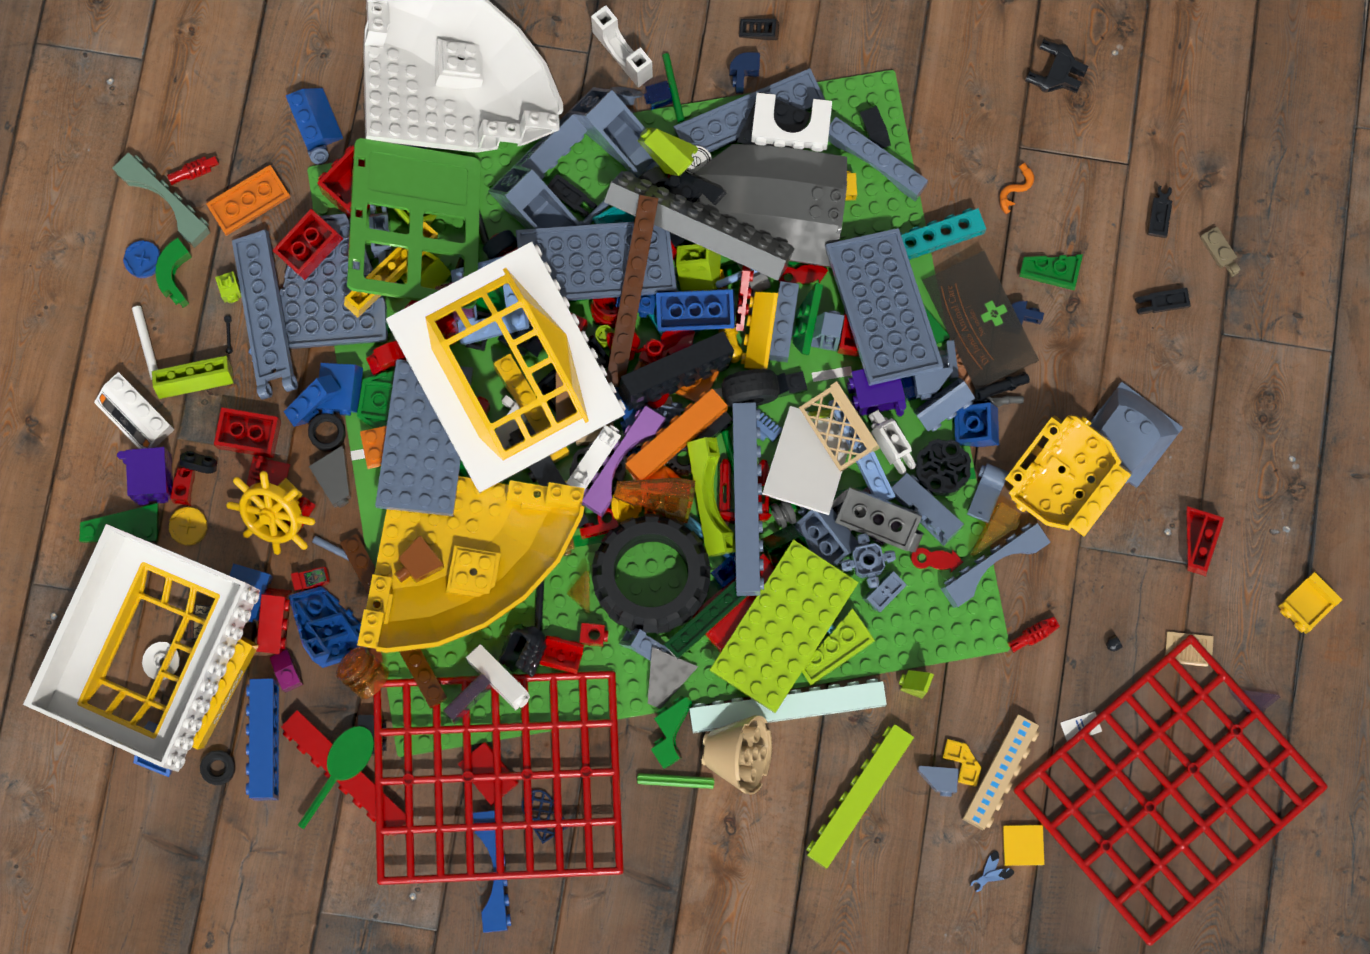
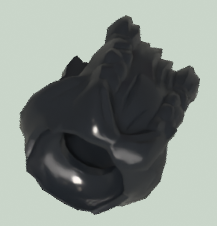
[499,623,546,677]

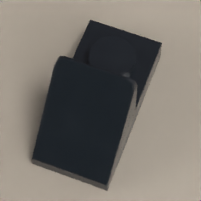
[777,371,807,398]

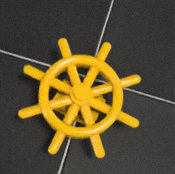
[226,471,315,555]

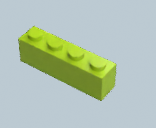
[152,356,234,399]

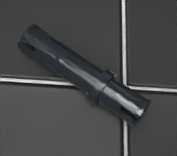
[975,372,1030,401]

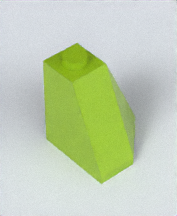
[637,128,698,176]

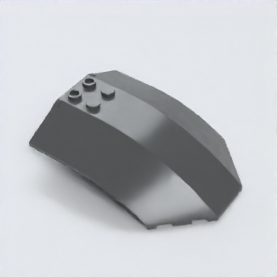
[691,144,847,268]

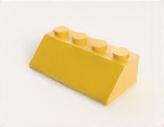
[741,292,778,370]

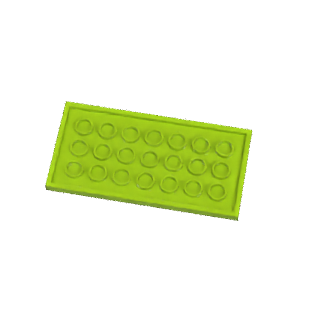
[709,540,859,713]

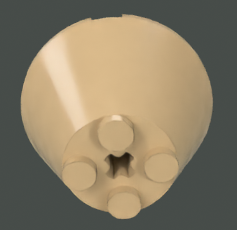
[702,715,772,794]

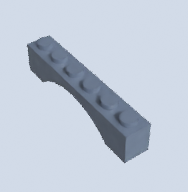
[828,117,928,202]
[940,523,1050,608]

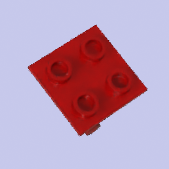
[246,456,291,497]

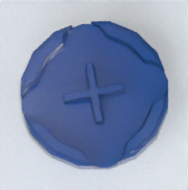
[123,241,161,278]

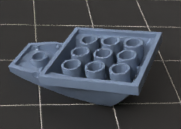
[1080,382,1183,493]

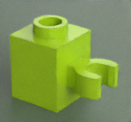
[215,271,241,303]

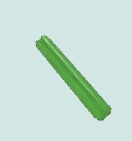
[637,773,715,789]

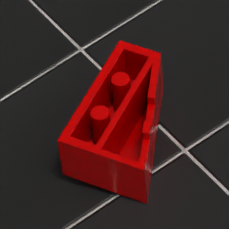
[1186,506,1224,576]
[256,588,292,654]

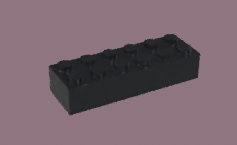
[618,331,734,411]

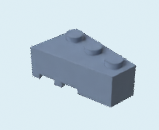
[811,311,844,352]

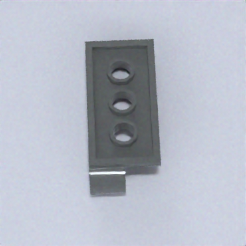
[835,486,923,552]

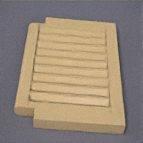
[1165,632,1214,667]

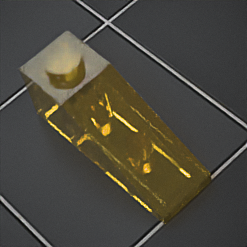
[970,502,1021,556]

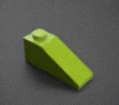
[899,670,934,699]

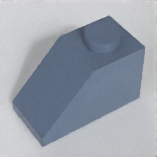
[913,367,953,400]
[917,766,958,797]

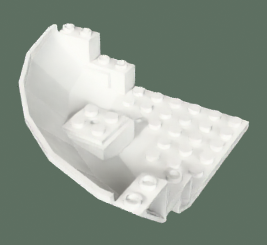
[363,0,563,153]

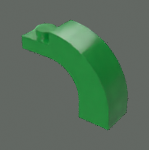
[155,238,192,308]

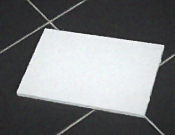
[762,406,849,515]

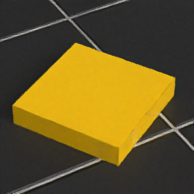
[1003,825,1044,866]

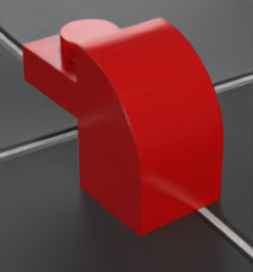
[366,341,407,375]

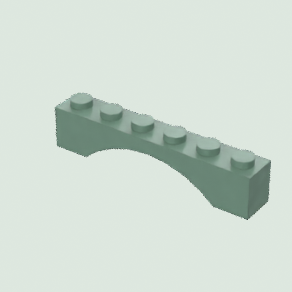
[112,153,211,248]

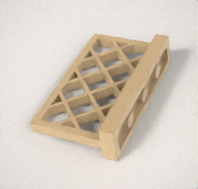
[799,381,880,472]

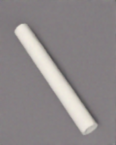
[132,306,158,380]

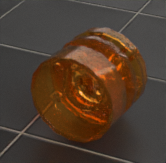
[336,647,389,699]

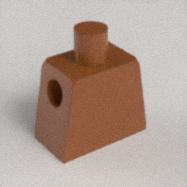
[394,536,444,583]

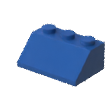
[286,88,344,151]

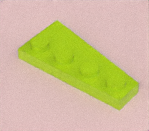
[802,608,875,685]

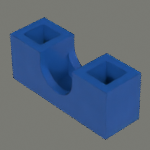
[284,375,341,427]

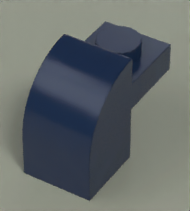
[729,52,760,94]
[1000,301,1044,335]

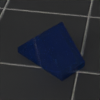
[710,552,736,588]

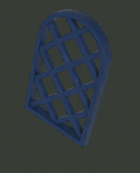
[522,790,568,844]

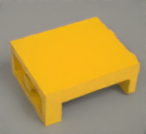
[1278,572,1342,634]

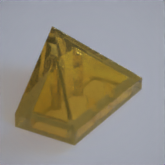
[567,571,590,613]

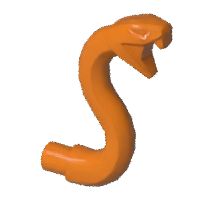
[1000,163,1034,214]

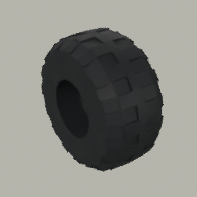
[721,369,780,408]

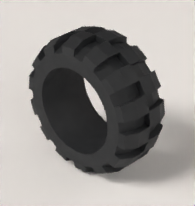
[592,514,711,634]

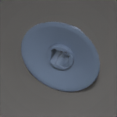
[610,87,643,105]

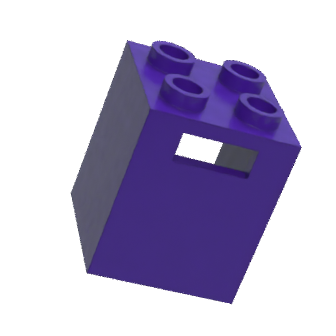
[847,369,906,417]
[117,447,173,505]

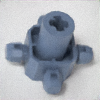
[841,533,896,589]

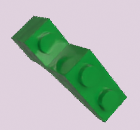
[651,696,692,769]

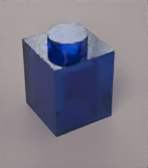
[643,81,672,110]

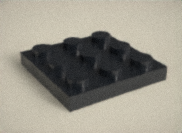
[737,92,811,148]

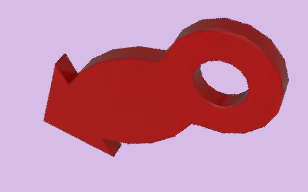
[778,265,828,284]
[911,548,963,573]

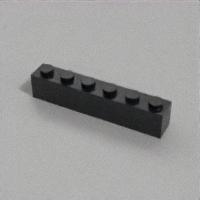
[508,423,589,530]

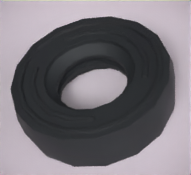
[200,750,235,786]

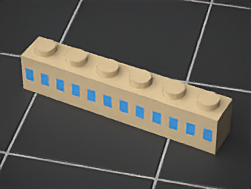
[962,714,1040,831]

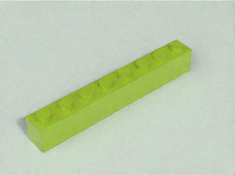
[806,724,914,869]

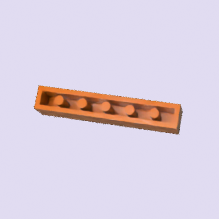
[625,389,728,485]

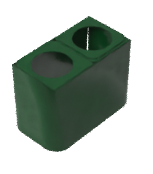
[760,524,809,567]

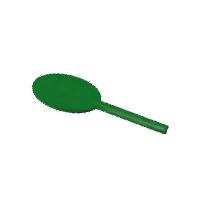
[298,726,374,829]

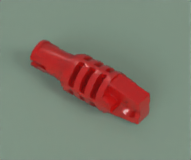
[167,156,219,185]
[1007,617,1060,653]

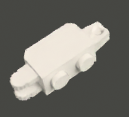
[869,410,916,475]

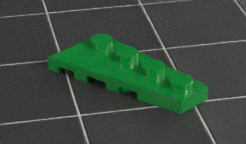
[79,503,159,543]

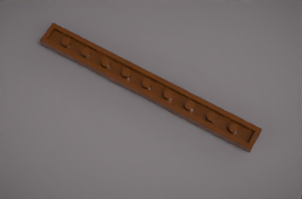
[606,195,659,388]
[340,534,448,709]

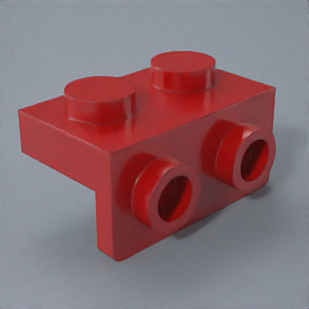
[539,635,584,674]

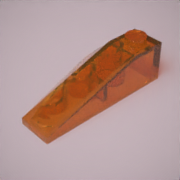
[614,477,695,523]

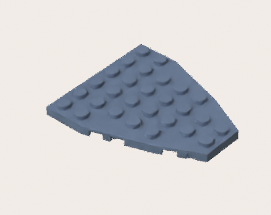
[279,214,388,349]

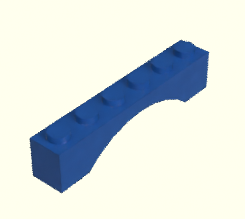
[473,811,511,933]

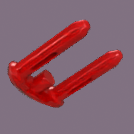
[719,459,772,524]

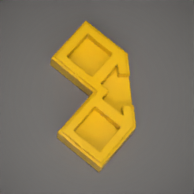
[942,739,981,787]

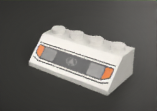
[94,372,174,449]

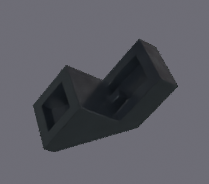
[858,105,891,149]

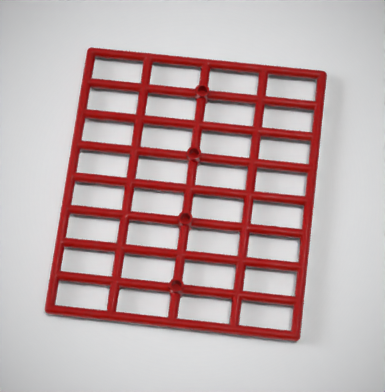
[1014,635,1328,946]
[373,671,624,885]

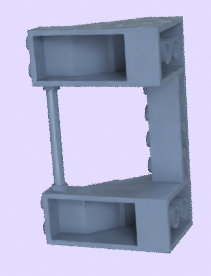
[488,87,659,229]

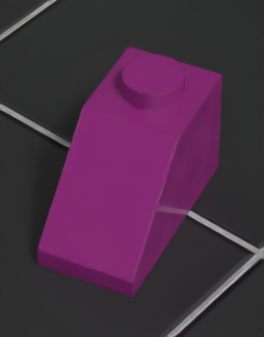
[270,649,304,693]

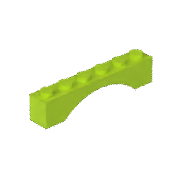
[687,437,736,556]

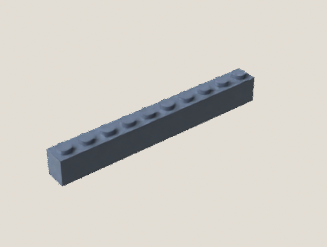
[733,403,764,596]

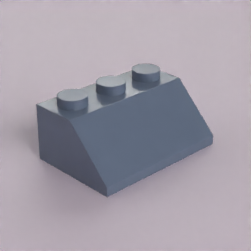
[913,377,975,432]
[794,507,860,567]

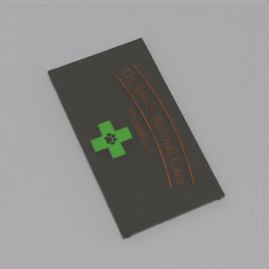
[922,251,1039,389]

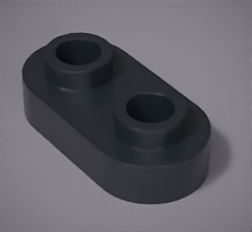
[179,451,218,474]

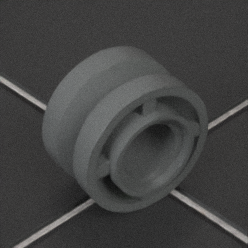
[771,500,796,529]

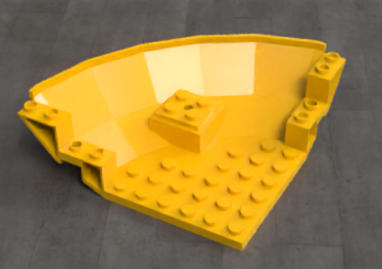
[357,476,585,653]

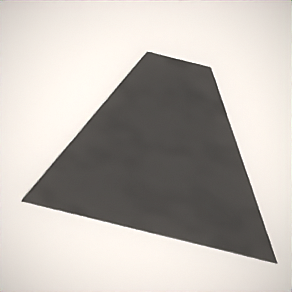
[647,647,698,709]

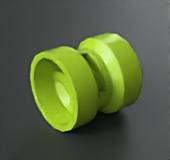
[595,325,614,348]

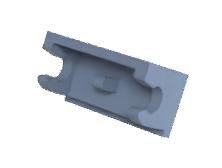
[862,571,907,612]

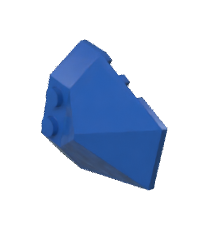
[289,586,368,668]

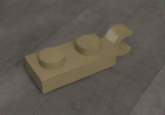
[1200,227,1240,277]

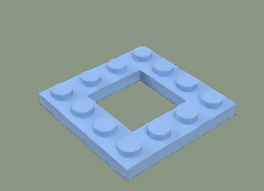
[451,256,529,345]

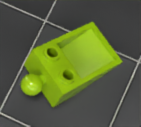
[676,243,721,291]

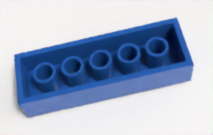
[246,679,279,801]

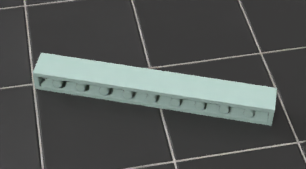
[690,679,887,733]

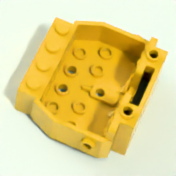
[1005,415,1132,536]

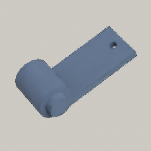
[967,463,1009,523]

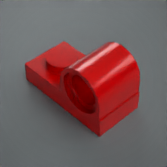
[580,508,619,539]

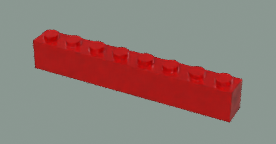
[281,710,406,836]

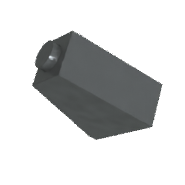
[309,446,351,508]

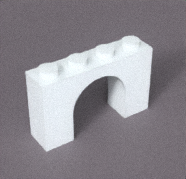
[591,6,653,88]
[751,93,832,152]

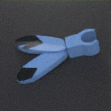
[970,851,1014,893]

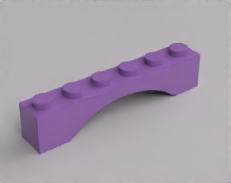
[582,406,665,517]

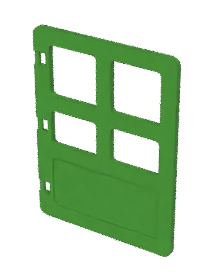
[347,138,481,309]

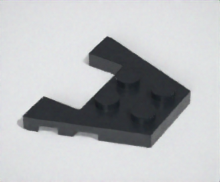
[661,172,727,247]

